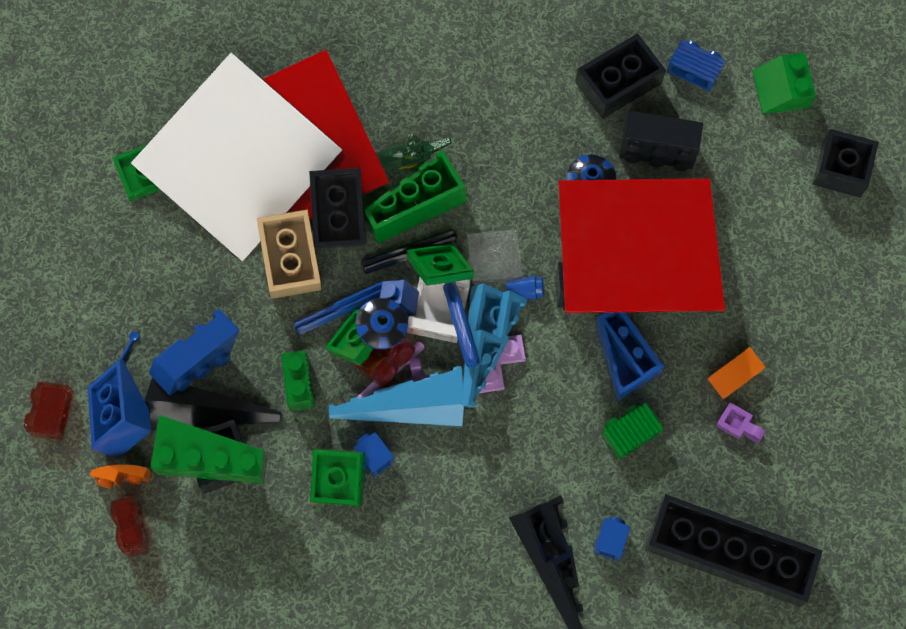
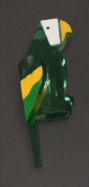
[376,134,452,173]

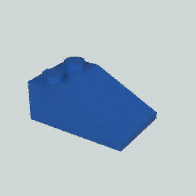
[88,359,151,459]

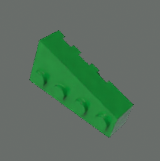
[364,149,467,244]
[151,415,268,484]

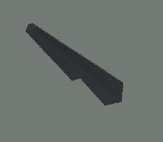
[145,377,282,430]
[509,495,583,629]

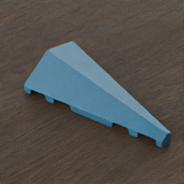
[462,283,528,407]
[329,366,464,426]

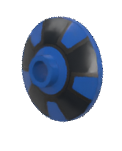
[567,155,616,180]
[356,298,408,349]

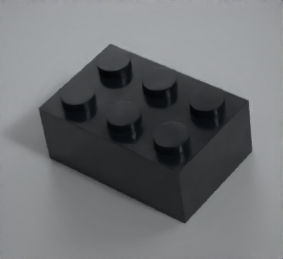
[575,33,666,119]
[619,111,703,171]
[309,168,366,249]

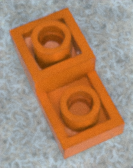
[707,347,766,399]
[90,465,152,489]

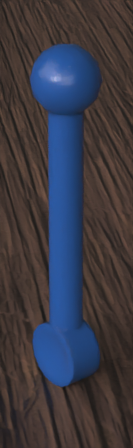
[120,331,140,361]

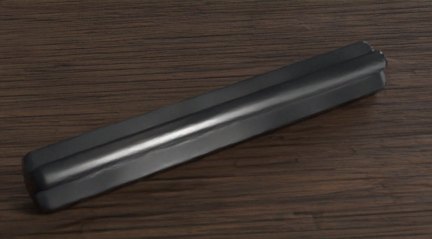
[361,229,457,274]

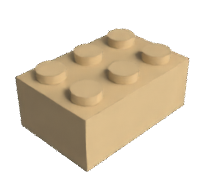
[257,210,321,299]

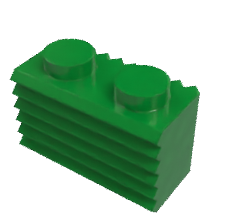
[281,350,315,411]
[601,403,664,461]

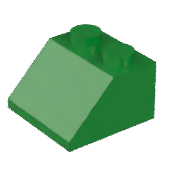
[752,52,816,114]

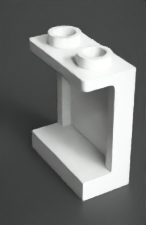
[407,278,470,343]

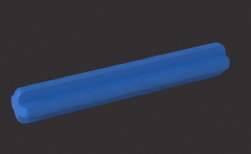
[293,282,382,335]
[443,282,480,367]

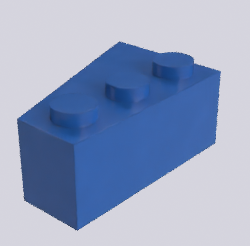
[149,309,239,396]
[595,312,664,402]

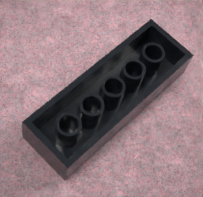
[645,494,823,607]

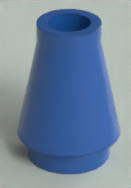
[506,275,544,300]

